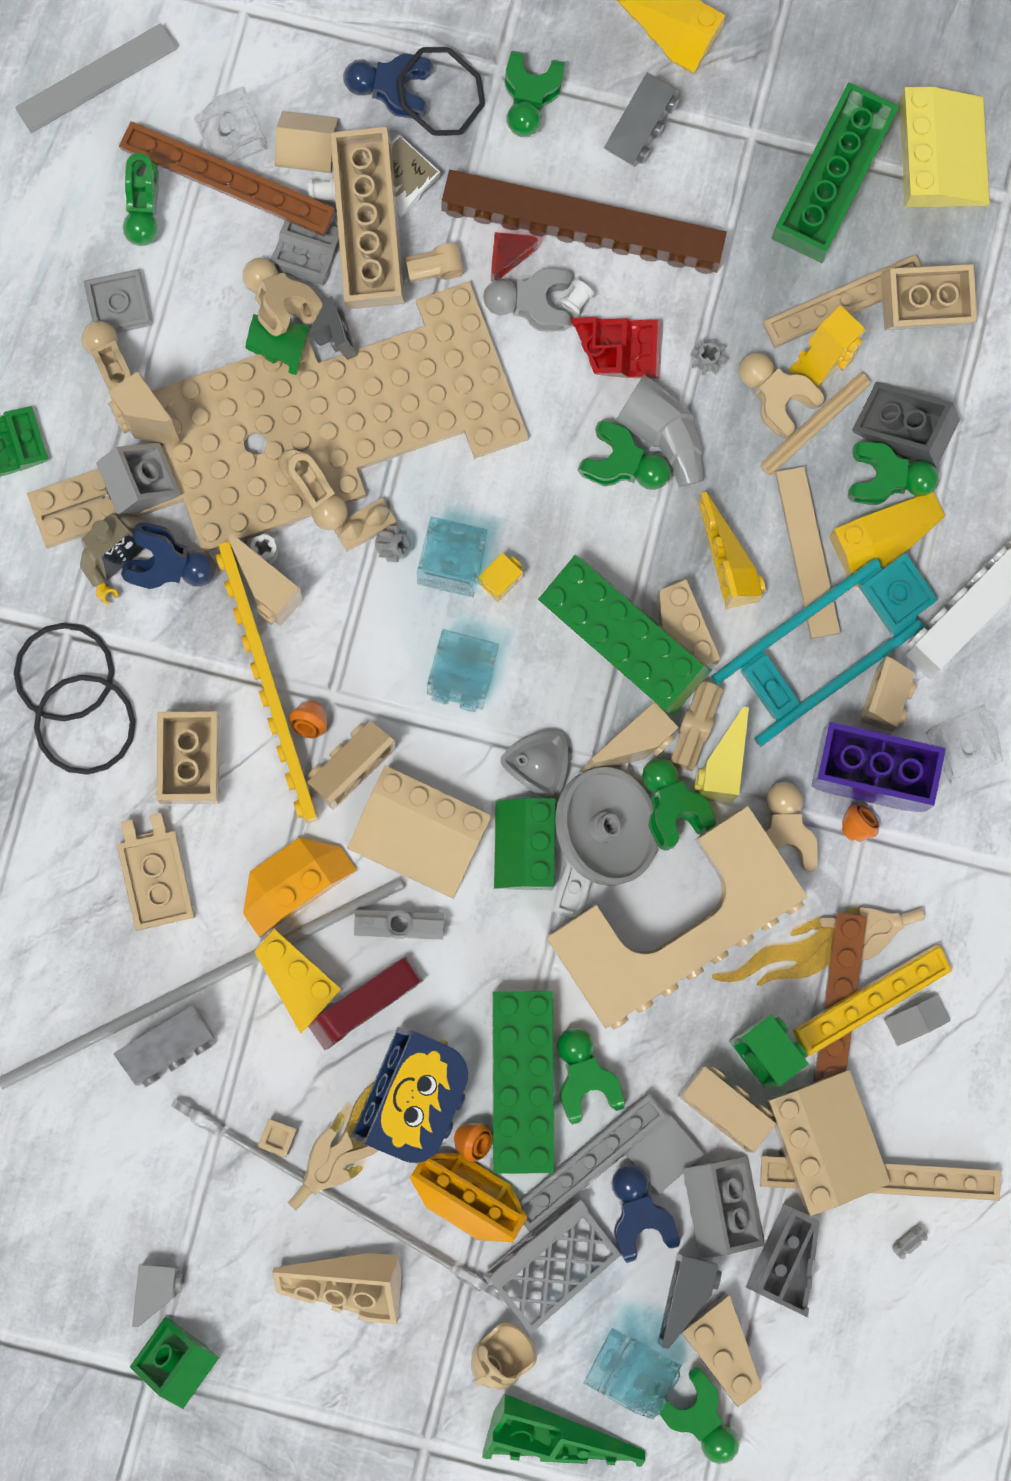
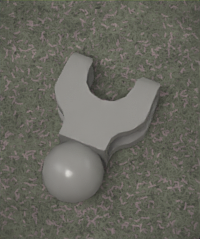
[483,268,571,332]

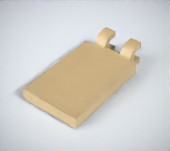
[117,813,195,931]

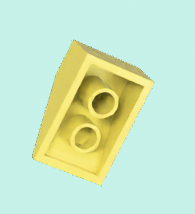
[694,707,749,803]

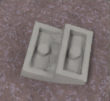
[270,220,339,286]

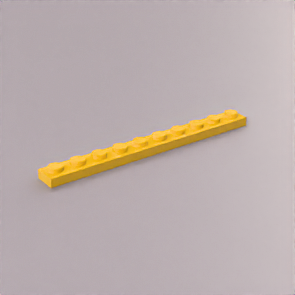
[215,541,318,824]

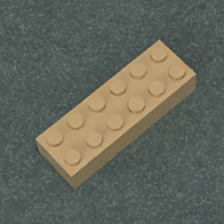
[330,127,405,310]

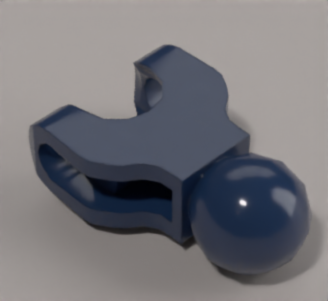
[343,53,433,119]
[121,522,216,589]
[611,1165,680,1263]

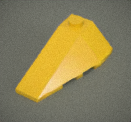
[616,0,726,74]
[698,492,765,609]

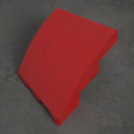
[571,317,661,379]

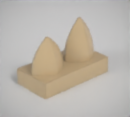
[334,497,397,552]

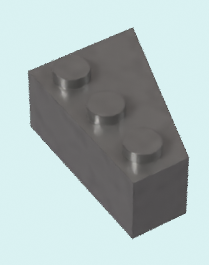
[746,1205,819,1318]

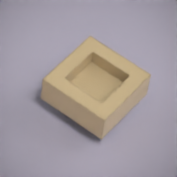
[258,1119,297,1158]

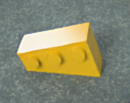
[789,305,865,388]
[254,928,341,1034]

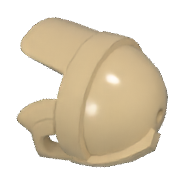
[471,1322,537,1390]

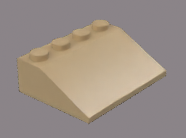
[347,765,492,899]
[765,1070,891,1216]

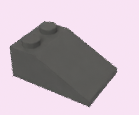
[852,382,960,468]
[657,1254,722,1349]

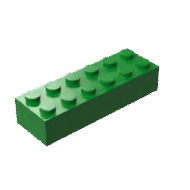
[771,82,899,263]
[538,555,712,715]
[492,991,554,1174]

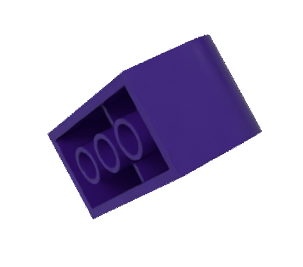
[811,722,946,812]

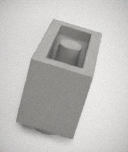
[132,1263,182,1327]

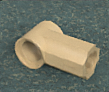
[404,243,465,283]

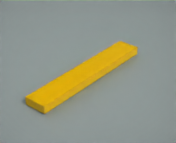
[792,945,952,1056]

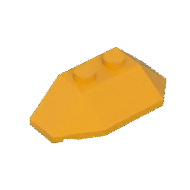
[243,838,357,938]
[410,1153,527,1242]

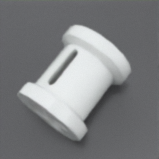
[308,177,336,203]
[558,279,594,318]
[250,534,278,565]

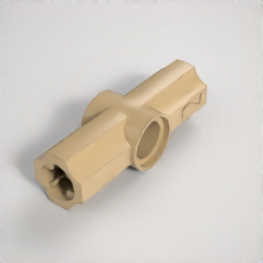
[670,681,723,771]

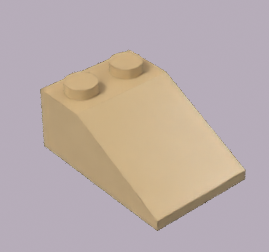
[228,533,303,627]
[580,702,679,772]

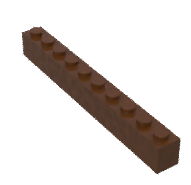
[441,169,727,274]

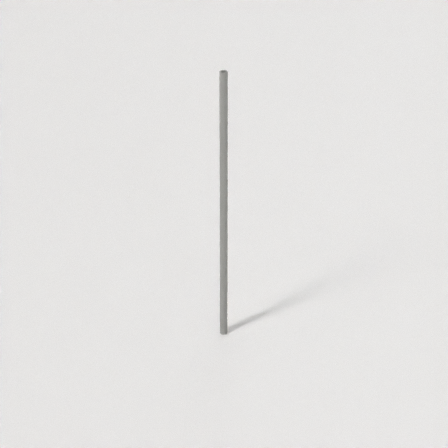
[0,878,404,1089]

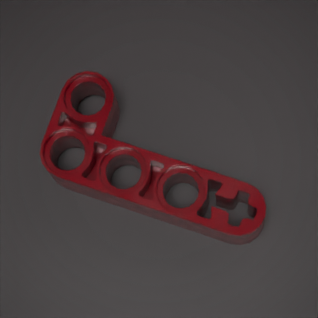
[308,956,424,1051]

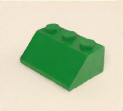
[494,798,555,890]

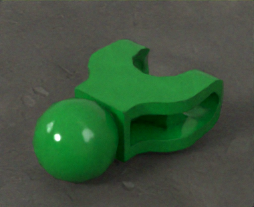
[505,51,565,137]
[122,153,159,246]
[577,420,671,490]
[847,442,939,505]
[642,758,716,851]
[557,1027,625,1125]
[652,1366,740,1464]

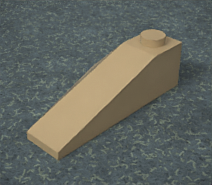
[272,1253,402,1324]

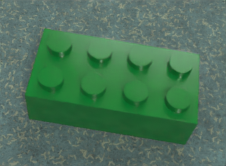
[729,1014,809,1089]

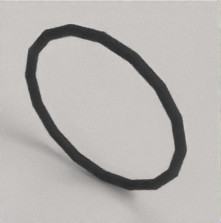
[13,623,114,722]
[34,674,136,775]

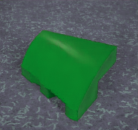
[245,314,309,375]

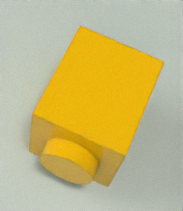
[478,552,523,602]

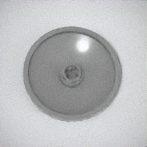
[555,767,658,886]

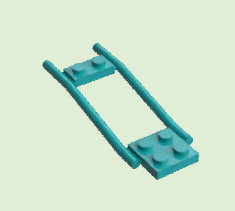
[711,553,938,747]

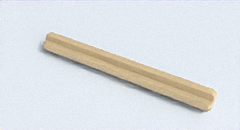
[760,373,871,476]

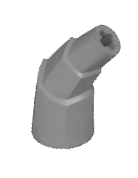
[615,375,704,487]

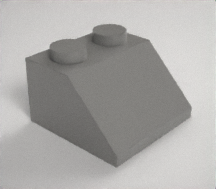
[96,443,181,515]

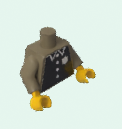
[80,513,145,605]

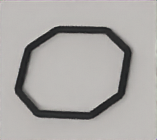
[397,47,485,136]

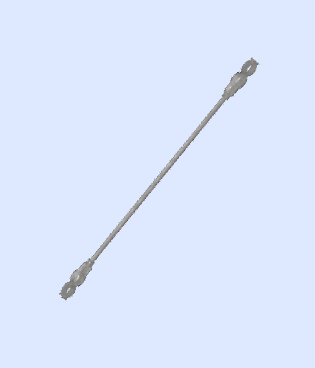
[171,1099,503,1302]

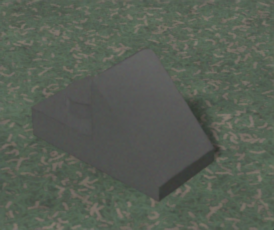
[309,296,357,360]

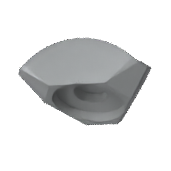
[500,731,568,799]

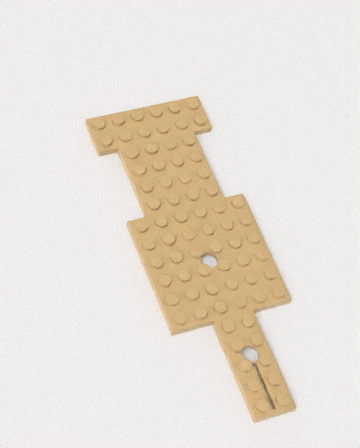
[27,282,528,553]

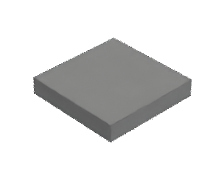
[84,269,152,333]
[625,1109,704,1194]

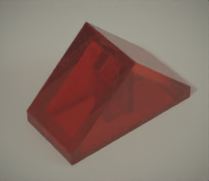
[490,232,539,282]

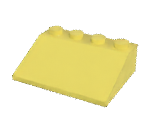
[899,87,990,207]

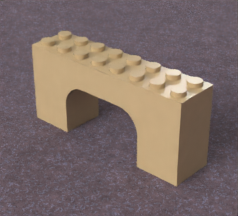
[546,806,808,1030]

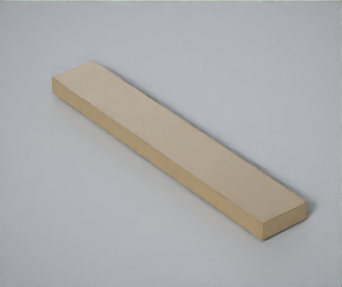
[762,254,922,348]
[775,467,840,640]

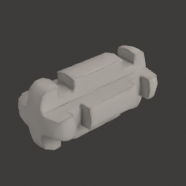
[892,1226,928,1259]

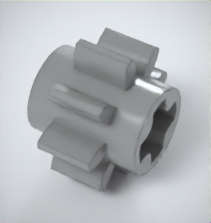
[690,338,726,376]
[375,525,411,562]

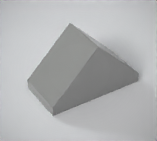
[884,994,950,1046]

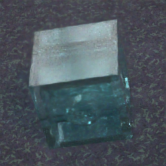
[417,516,488,598]
[427,629,499,712]
[583,1328,682,1420]

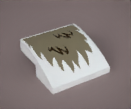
[391,135,440,218]

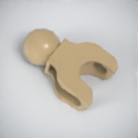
[243,258,323,336]
[81,321,131,391]
[738,353,824,439]
[278,449,348,530]
[765,781,818,872]

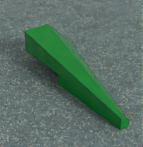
[482,1394,645,1467]

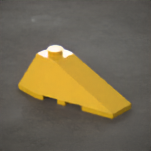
[829,492,945,588]

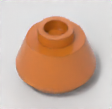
[288,701,327,739]
[842,804,880,842]
[454,1123,492,1162]

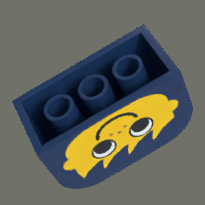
[350,1027,468,1163]

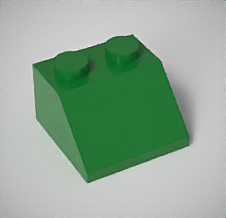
[130,1316,219,1409]

